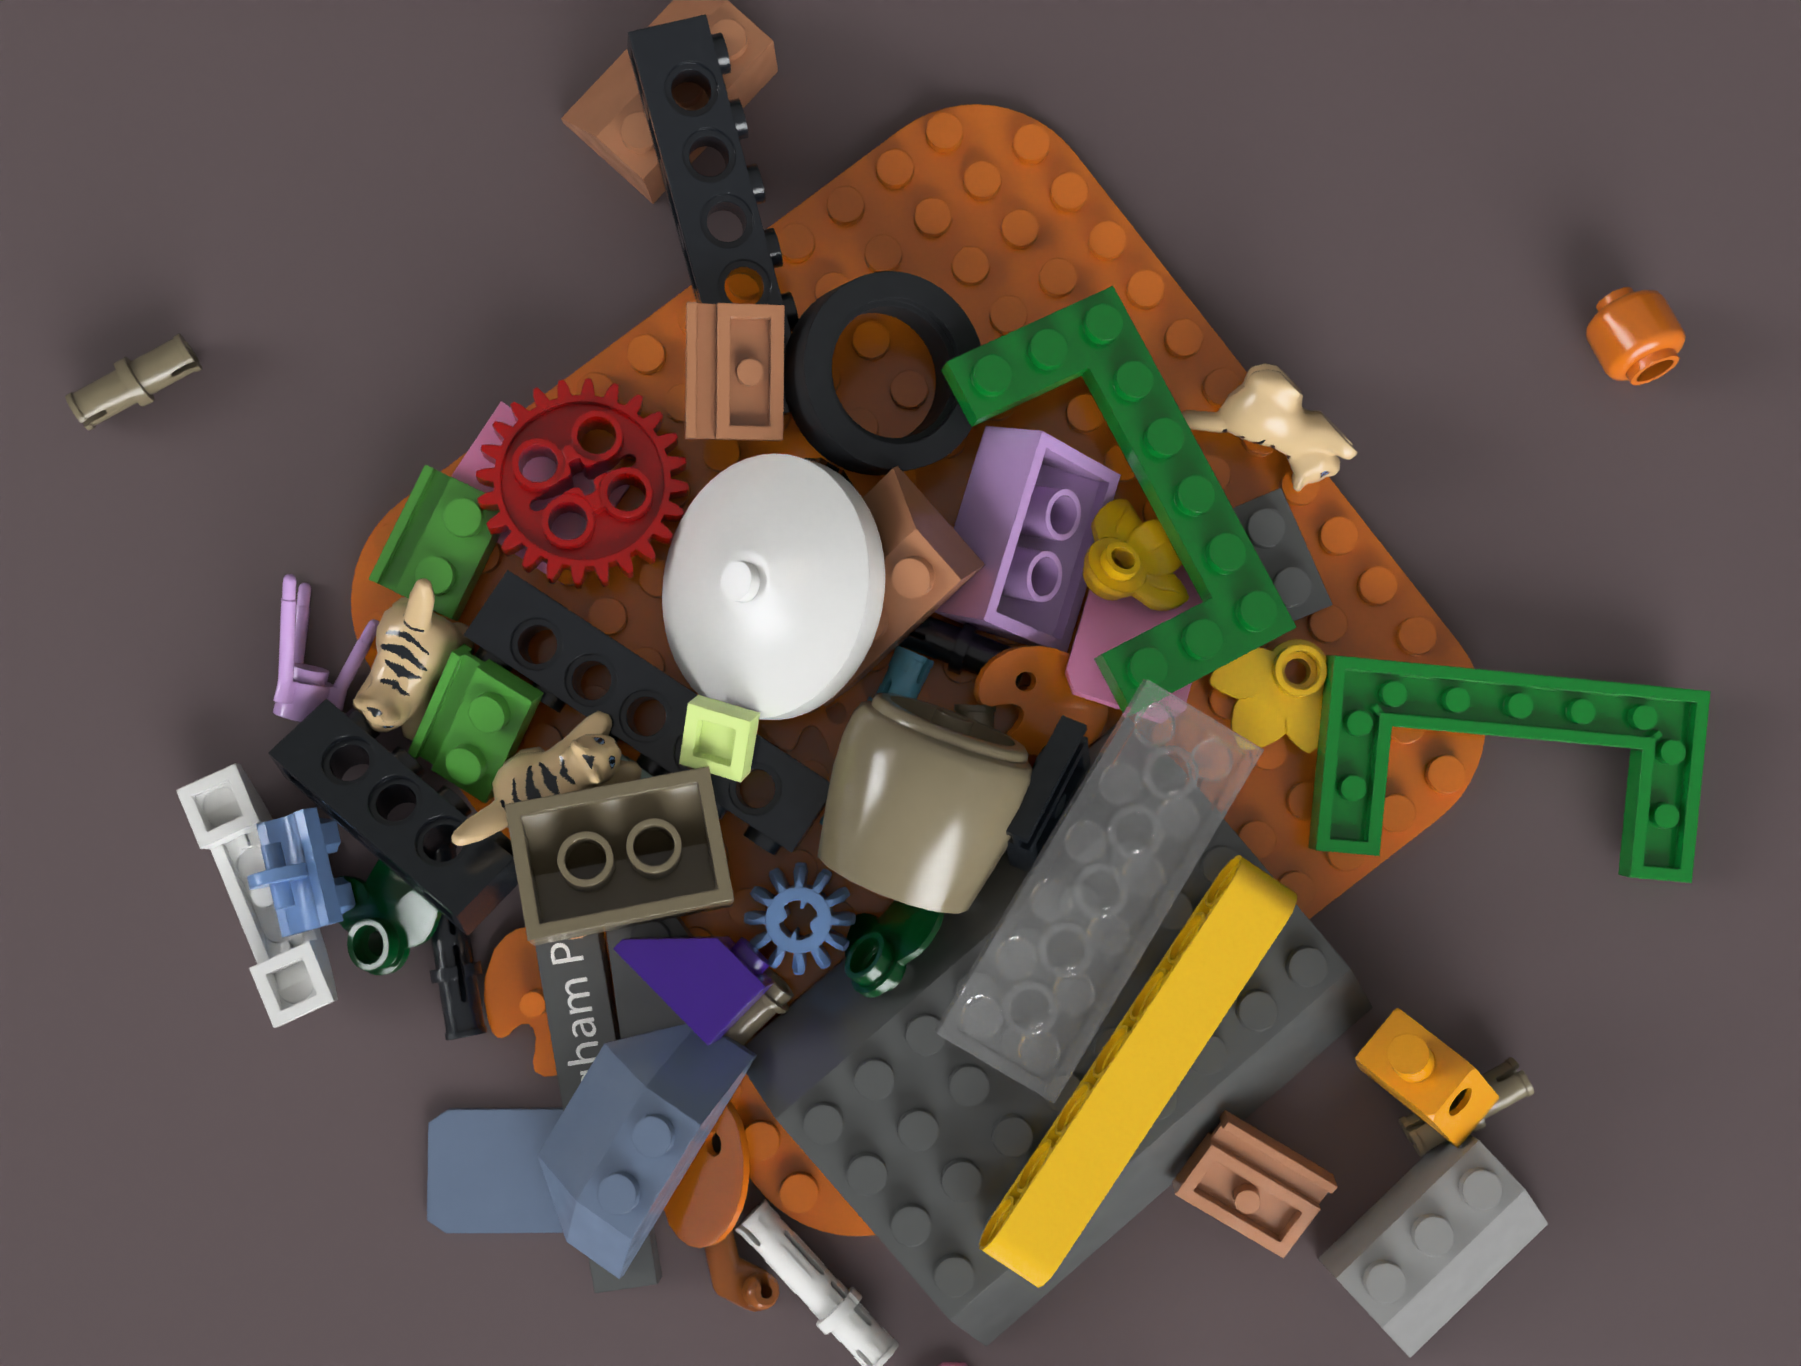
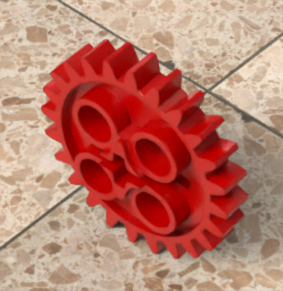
[476,378,688,589]

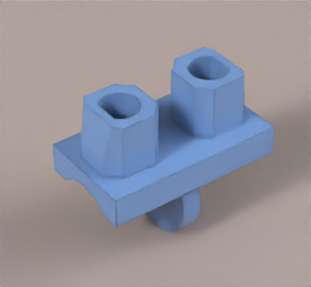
[247,807,356,938]

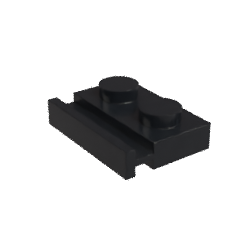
[1006,715,1090,875]

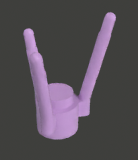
[273,574,379,722]

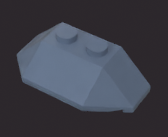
[537,1023,757,1279]

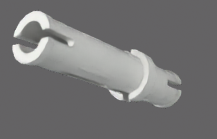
[735,1199,899,1366]

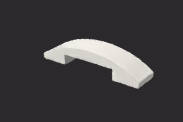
[176,763,338,1028]

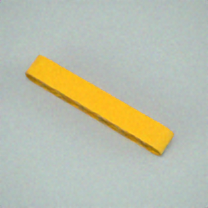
[979,855,1298,1288]

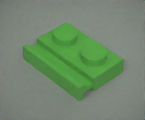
[369,464,501,621]
[408,644,544,803]

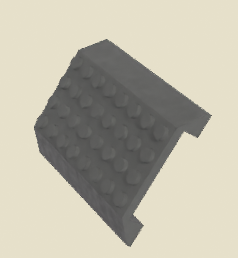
[744,717,1373,1347]

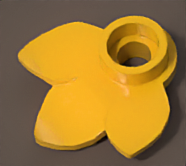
[1083,499,1189,611]
[1209,639,1327,753]

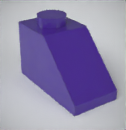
[613,936,774,1046]

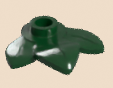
[338,860,442,975]
[844,900,944,998]

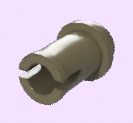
[725,968,794,1046]

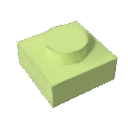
[679,695,760,782]

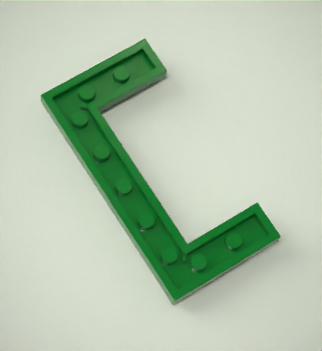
[941,286,1296,717]
[1308,655,1711,883]

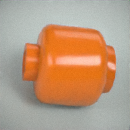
[1586,287,1686,385]

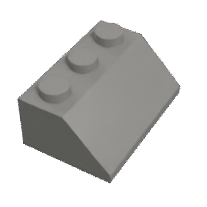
[1318,1135,1548,1358]

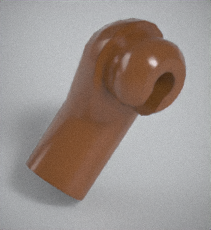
[704,1229,780,1312]

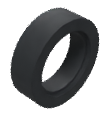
[784,271,981,476]

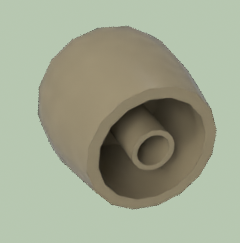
[817,693,1033,914]

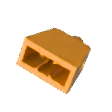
[1355,1008,1499,1148]

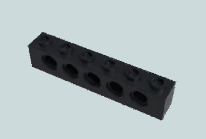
[627,14,799,416]
[464,570,830,856]

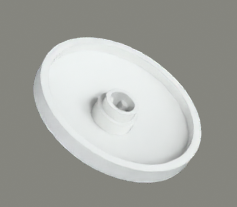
[662,453,885,720]

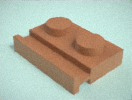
[685,302,785,441]
[1172,1110,1338,1259]

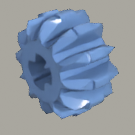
[744,862,856,975]

